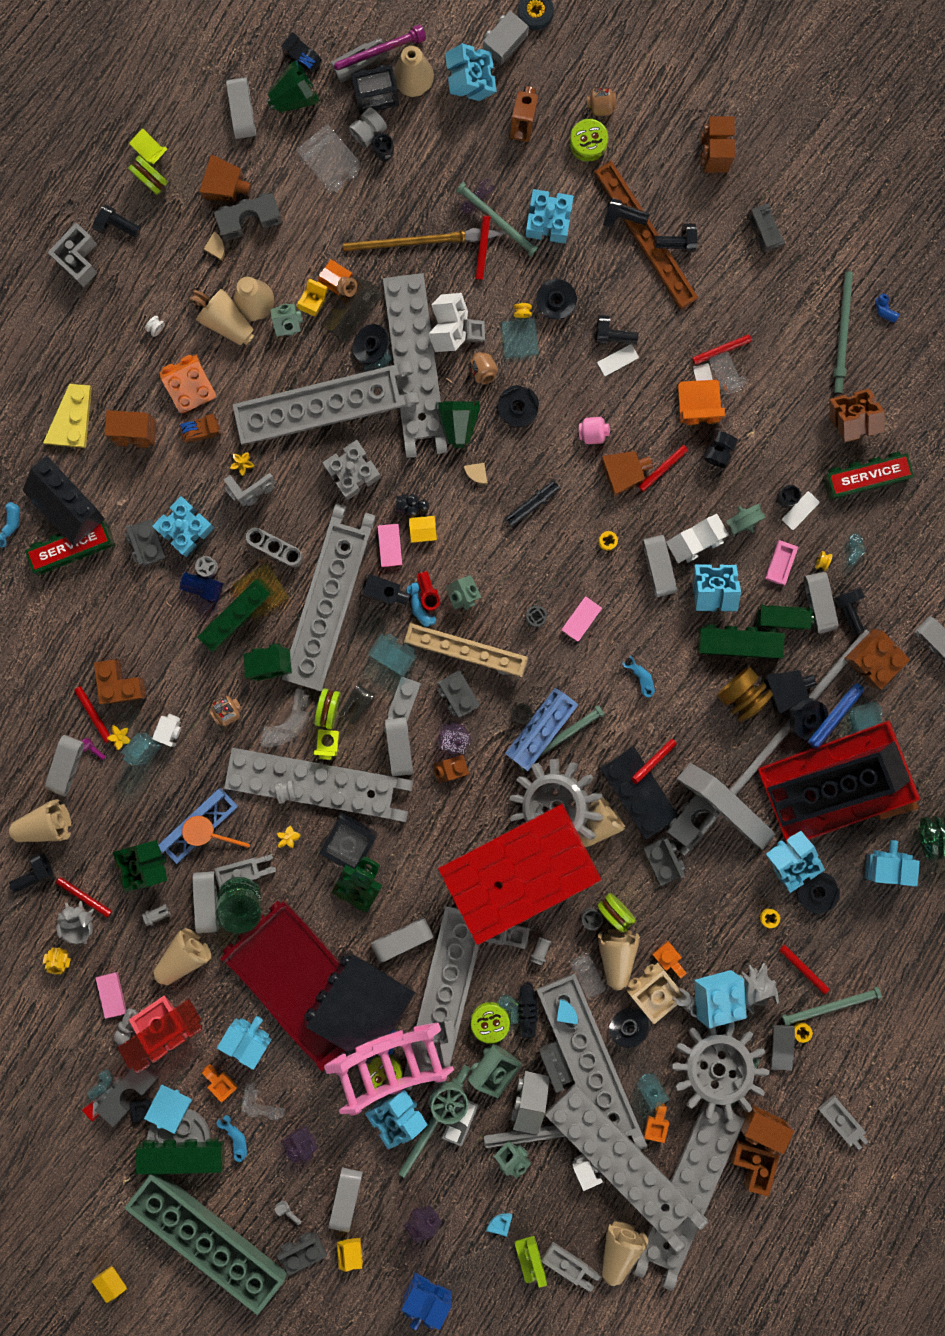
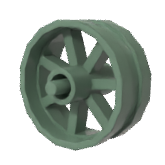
[726,504,766,535]
[429,1082,468,1124]

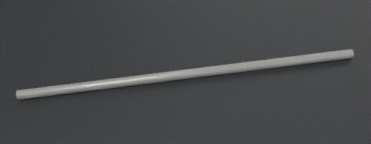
[679,629,869,856]

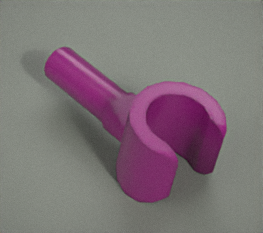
[81,738,106,761]

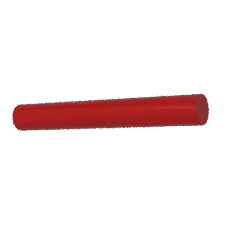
[475,216,491,280]
[692,334,752,365]
[638,445,689,492]
[74,686,110,744]
[631,739,677,784]
[55,877,112,918]
[779,944,829,994]

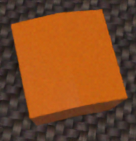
[318,259,353,296]

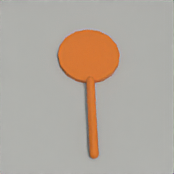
[182,816,250,848]

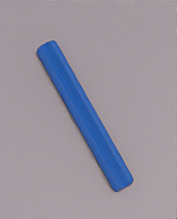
[808,683,864,749]

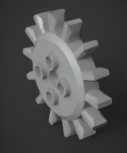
[509,759,603,840]
[670,1022,769,1120]

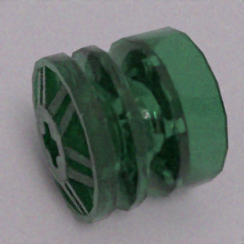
[919,815,945,861]
[217,877,261,933]

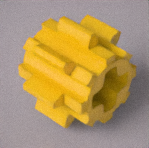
[42,947,71,975]

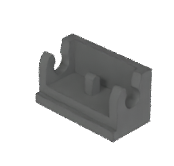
[748,203,785,253]

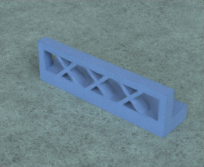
[505,688,578,771]
[158,788,238,864]

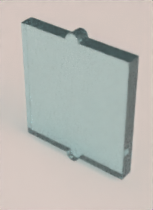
[502,318,539,358]

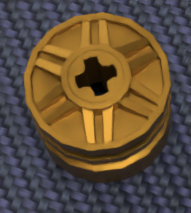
[716,667,773,722]

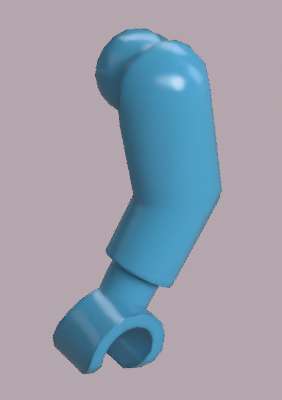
[0,502,20,548]
[406,582,436,627]
[622,656,655,698]
[217,1115,247,1162]

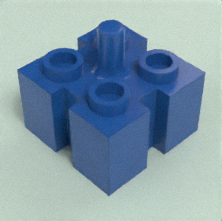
[401,1273,452,1330]

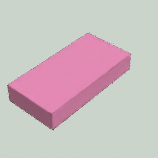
[378,524,402,567]
[764,540,798,586]
[561,596,602,642]
[96,972,126,1019]

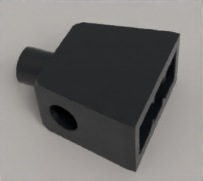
[360,574,410,606]
[763,670,817,714]

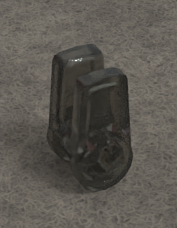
[338,682,377,725]

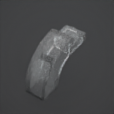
[260,689,311,747]

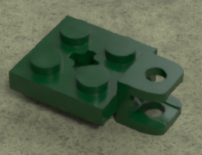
[331,857,383,913]

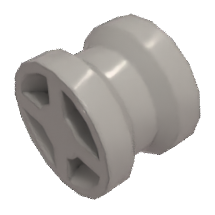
[195,556,218,578]
[275,780,297,804]

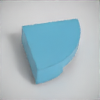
[557,999,578,1024]
[486,1213,512,1237]

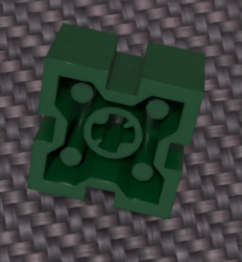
[113,840,168,892]

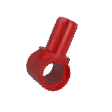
[416,571,441,612]

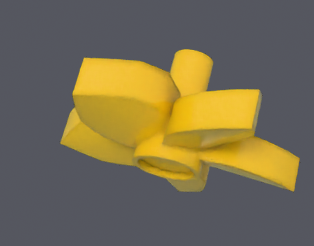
[230,452,255,477]
[107,725,131,750]
[277,825,301,848]

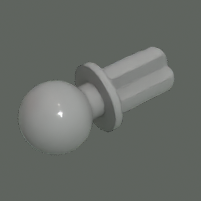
[114,1008,138,1045]

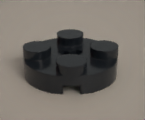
[498,385,539,428]
[789,698,828,740]
[796,872,840,914]

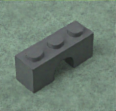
[214,193,283,242]
[667,793,720,851]
[95,1059,160,1127]

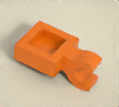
[652,941,687,978]
[202,1064,238,1103]
[643,1102,669,1143]

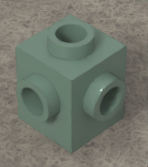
[270,303,303,337]
[445,575,482,610]
[494,1141,532,1178]

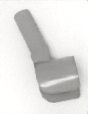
[275,1201,301,1225]

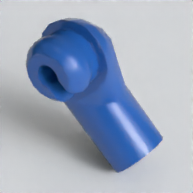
[875,294,900,323]

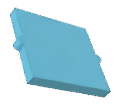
[144,1084,193,1134]

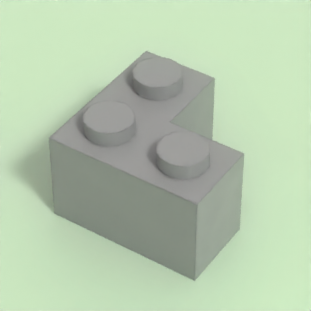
[47,223,97,287]
[511,1071,550,1135]

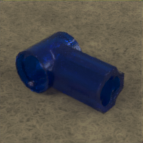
[179,572,224,603]

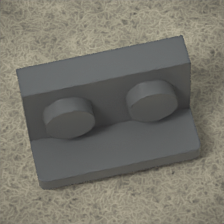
[125,519,167,567]
[437,670,481,718]
[643,837,686,886]
[539,1041,574,1093]
[277,1231,328,1276]

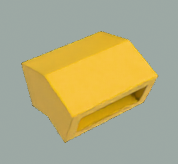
[409,516,437,543]
[336,1238,363,1272]
[92,1265,127,1303]

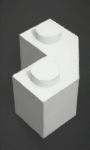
[429,293,468,352]
[666,514,729,563]

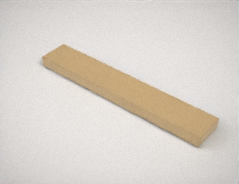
[404,623,528,678]

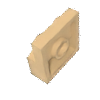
[626,963,682,1024]

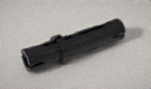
[504,479,561,528]

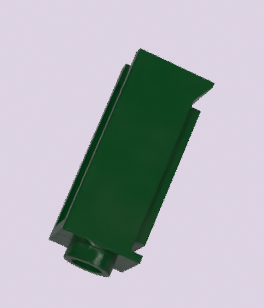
[757,604,815,630]

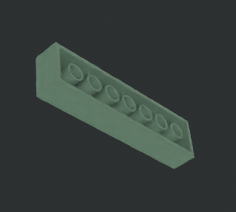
[124,1174,287,1315]

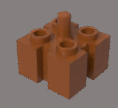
[829,389,885,442]

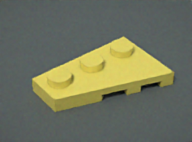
[43,384,92,448]

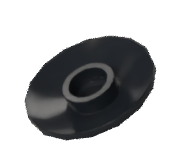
[536,279,577,320]
[353,324,389,364]
[609,1008,650,1048]

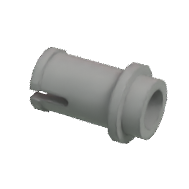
[142,904,171,926]
[530,937,551,965]

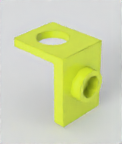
[129,129,167,164]
[314,730,339,760]

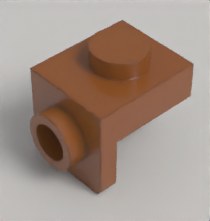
[433,755,469,783]

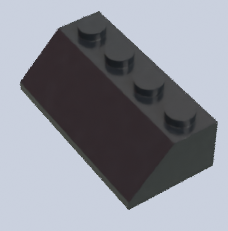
[23,455,105,546]
[599,745,678,839]

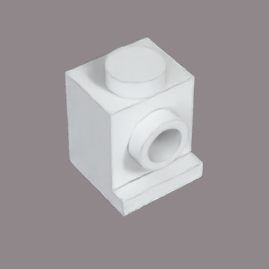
[152,714,181,747]
[572,1154,603,1191]

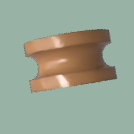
[337,276,357,297]
[189,290,210,308]

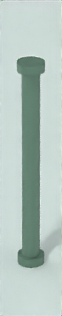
[455,182,539,257]
[517,705,605,771]
[781,986,882,1026]

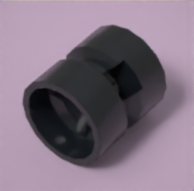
[703,430,738,468]

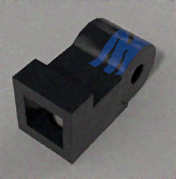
[281,32,322,74]

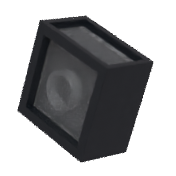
[351,65,399,115]
[319,812,377,869]

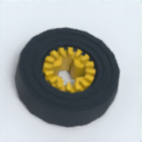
[517,0,554,30]

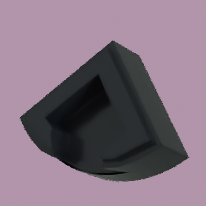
[130,1098,152,1123]

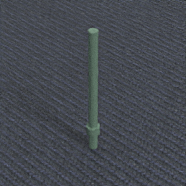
[833,271,853,394]
[398,1065,471,1177]

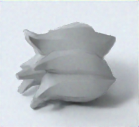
[56,901,94,944]
[737,963,779,1014]

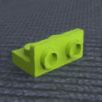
[515,1236,547,1288]

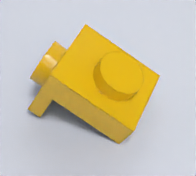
[297,279,327,317]

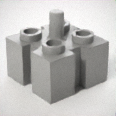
[322,440,381,500]

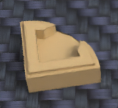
[204,232,225,261]
[464,463,487,484]

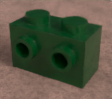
[243,644,292,681]

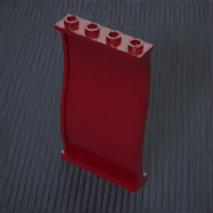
[220,900,345,1071]

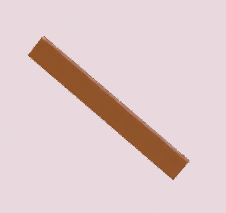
[594,160,698,310]

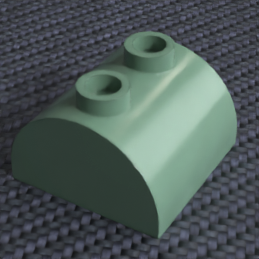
[468,1044,523,1098]

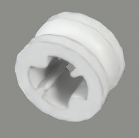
[145,316,165,337]

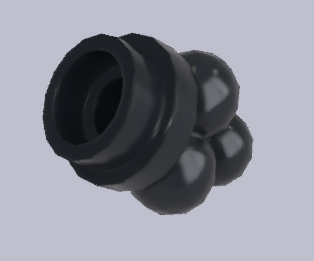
[396,494,429,517]

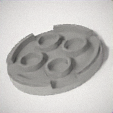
[147,1108,211,1143]

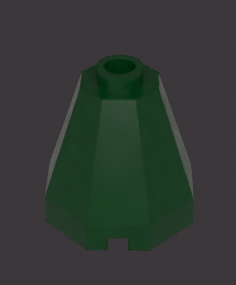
[267,60,320,113]
[436,401,480,448]

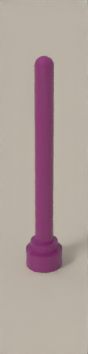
[334,24,426,70]

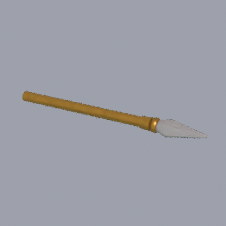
[343,228,505,251]

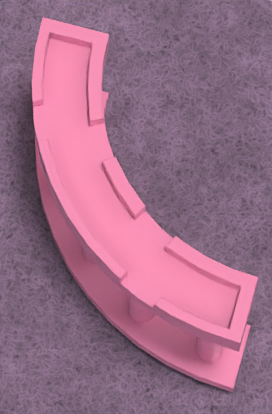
[324,1023,454,1116]

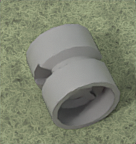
[348,107,387,148]

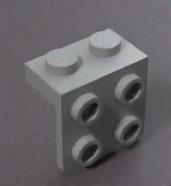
[224,473,277,507]

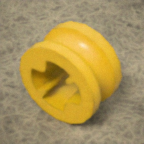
[514,303,532,318]
[598,531,618,551]
[815,551,832,572]
[760,908,780,928]
[794,1022,813,1043]

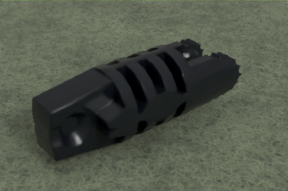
[518,981,538,1038]

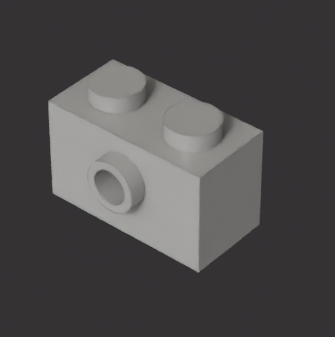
[483,11,529,65]

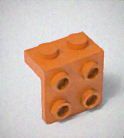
[160,354,216,414]
[678,380,725,425]

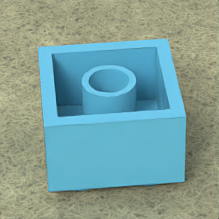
[694,970,747,1029]

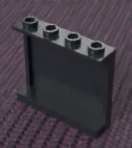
[304,950,415,1065]

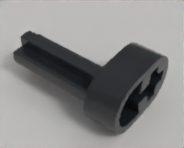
[603,198,650,228]
[92,204,141,238]
[653,223,697,253]
[595,314,638,345]
[834,587,865,635]
[9,852,54,893]

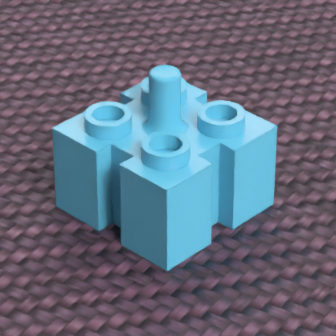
[445,43,497,101]
[526,189,574,244]
[152,496,215,557]
[692,564,741,612]
[766,831,825,893]
[864,840,920,886]
[217,1016,272,1070]
[365,1089,427,1149]

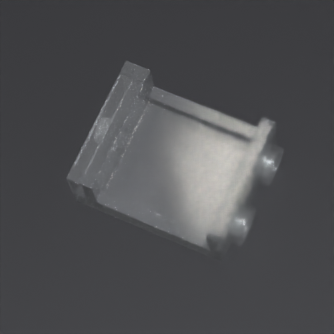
[296,124,360,194]

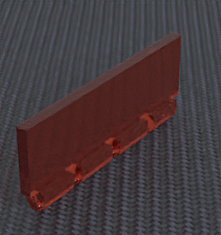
[117,999,203,1074]

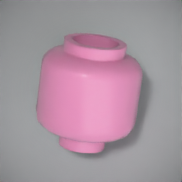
[579,417,610,444]

